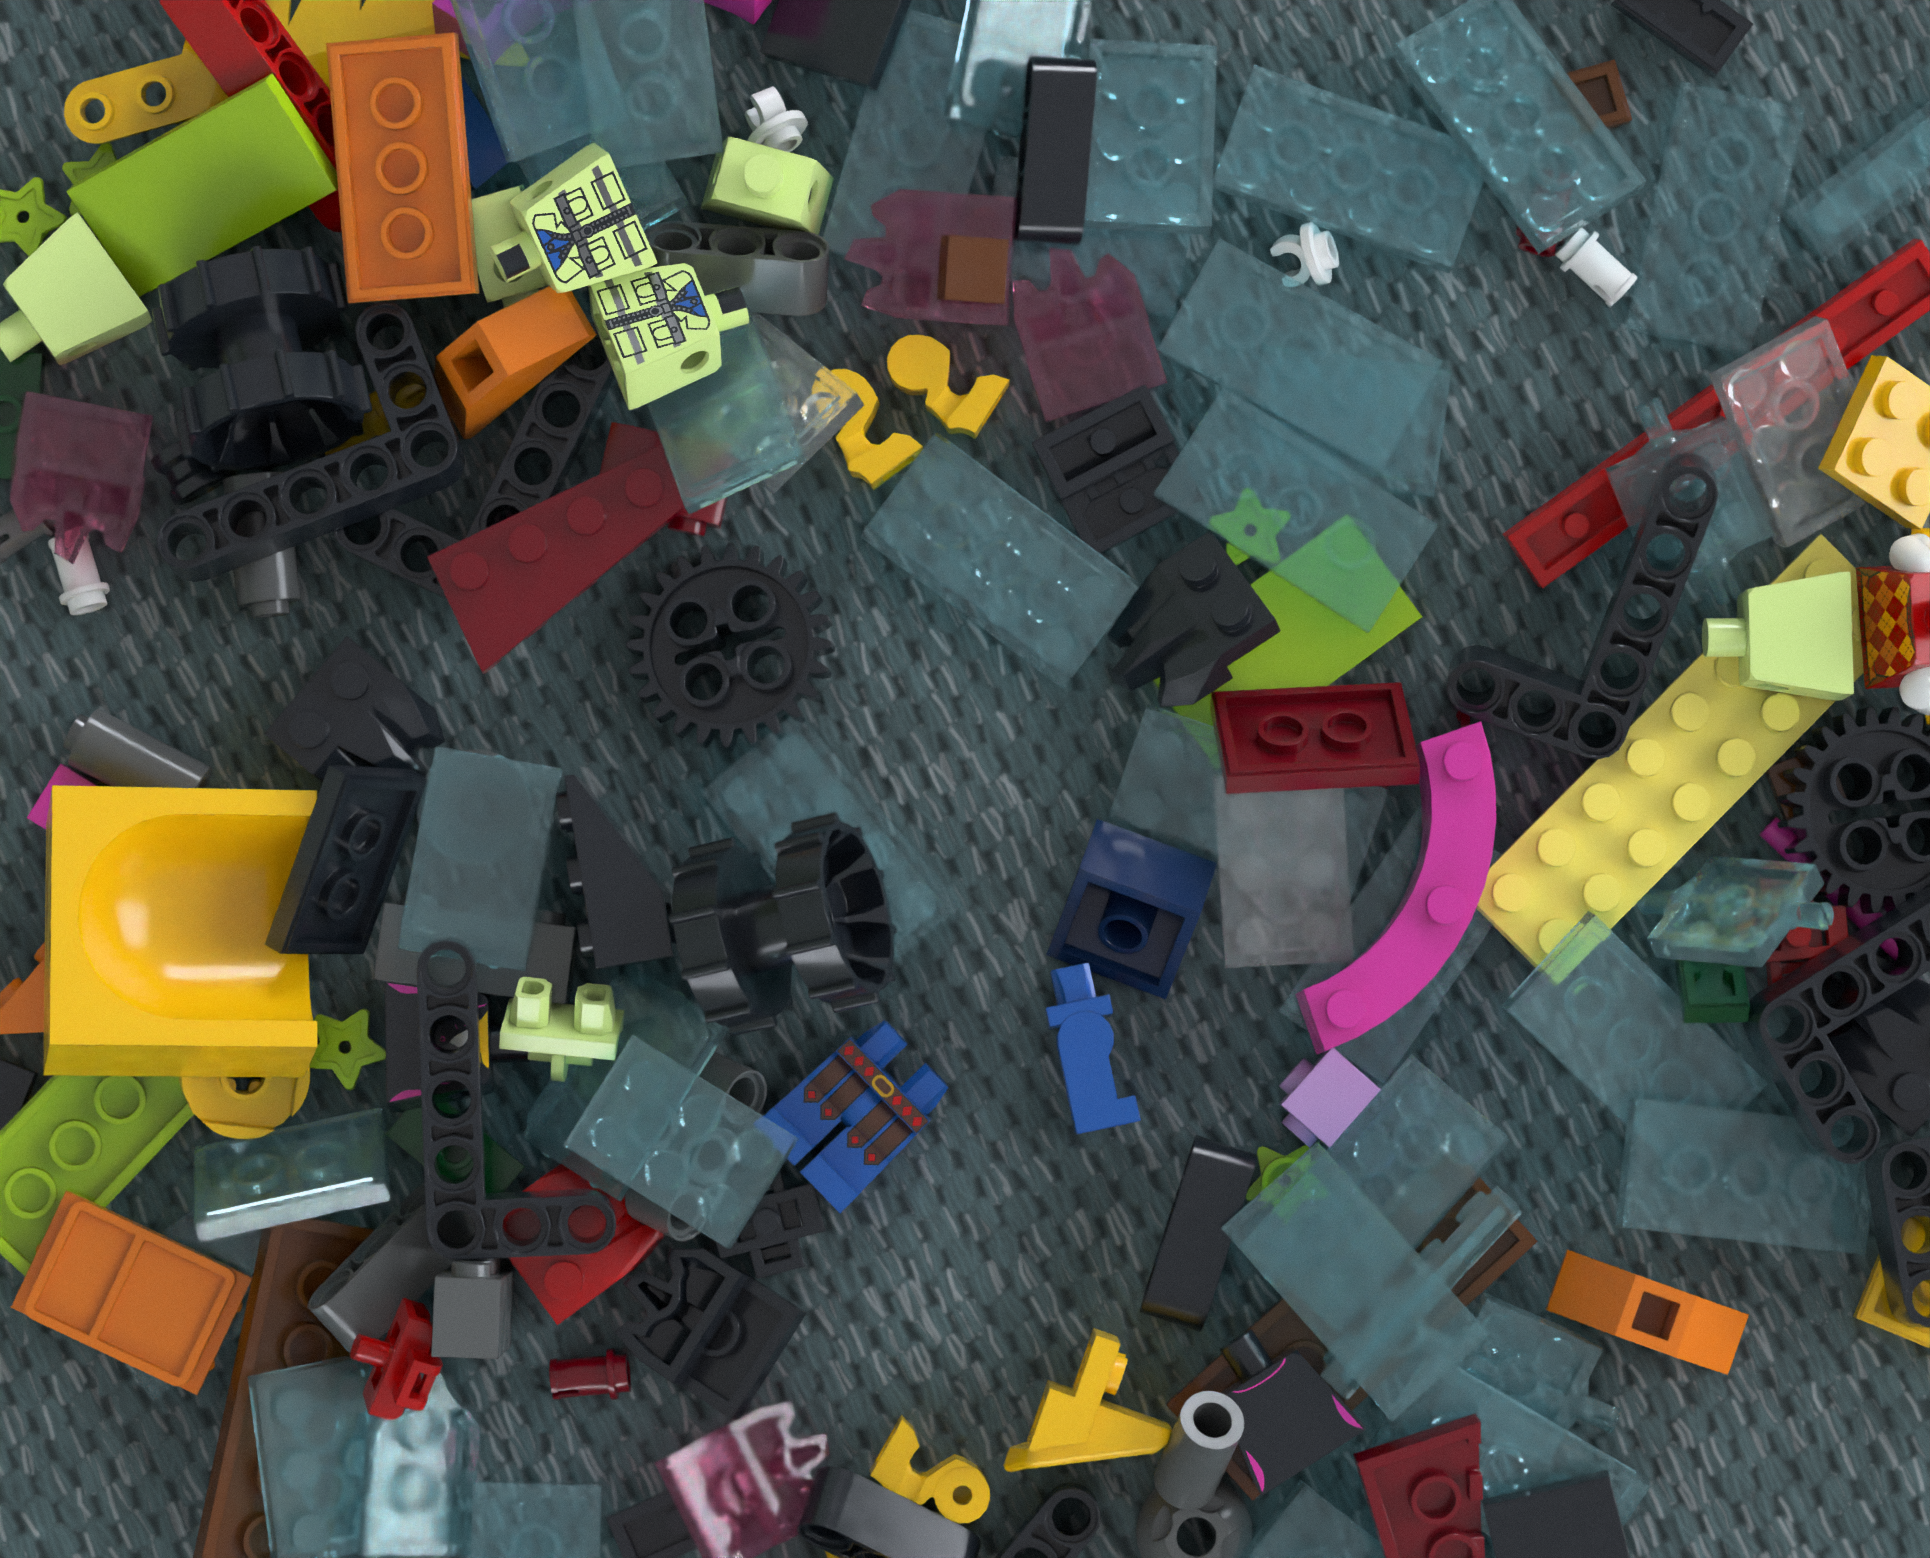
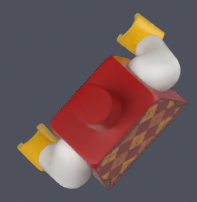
[1856,528,1930,725]

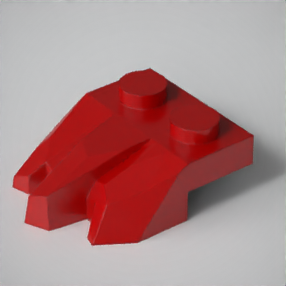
[503,1152,665,1325]

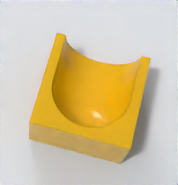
[43,785,317,1078]

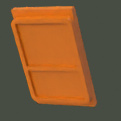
[11,1190,252,1395]

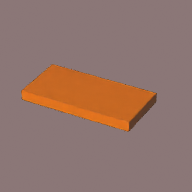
[326,32,479,303]

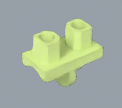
[499,977,624,1082]

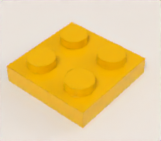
[1818,355,1930,530]

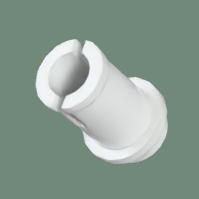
[1555,226,1638,307]
[48,530,110,615]

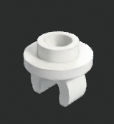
[744,86,808,152]
[1270,222,1339,288]

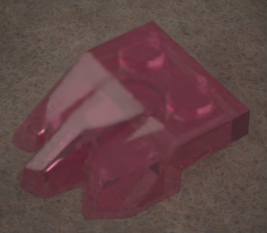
[844,189,1017,326]
[1012,248,1167,422]
[10,391,153,564]
[655,1401,830,1558]

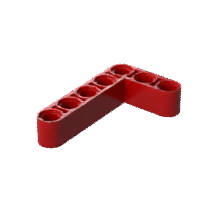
[159,0,342,233]

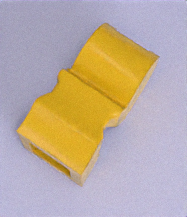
[887,335,1010,439]
[813,369,925,490]
[869,1415,990,1524]

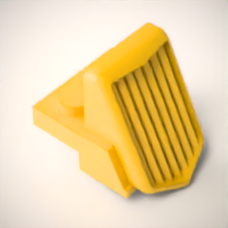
[1003,1328,1172,1472]

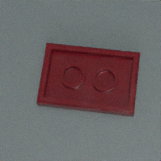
[1210,682,1420,794]

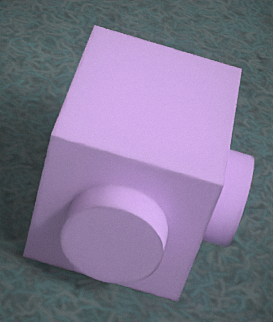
[1279,1048,1381,1148]

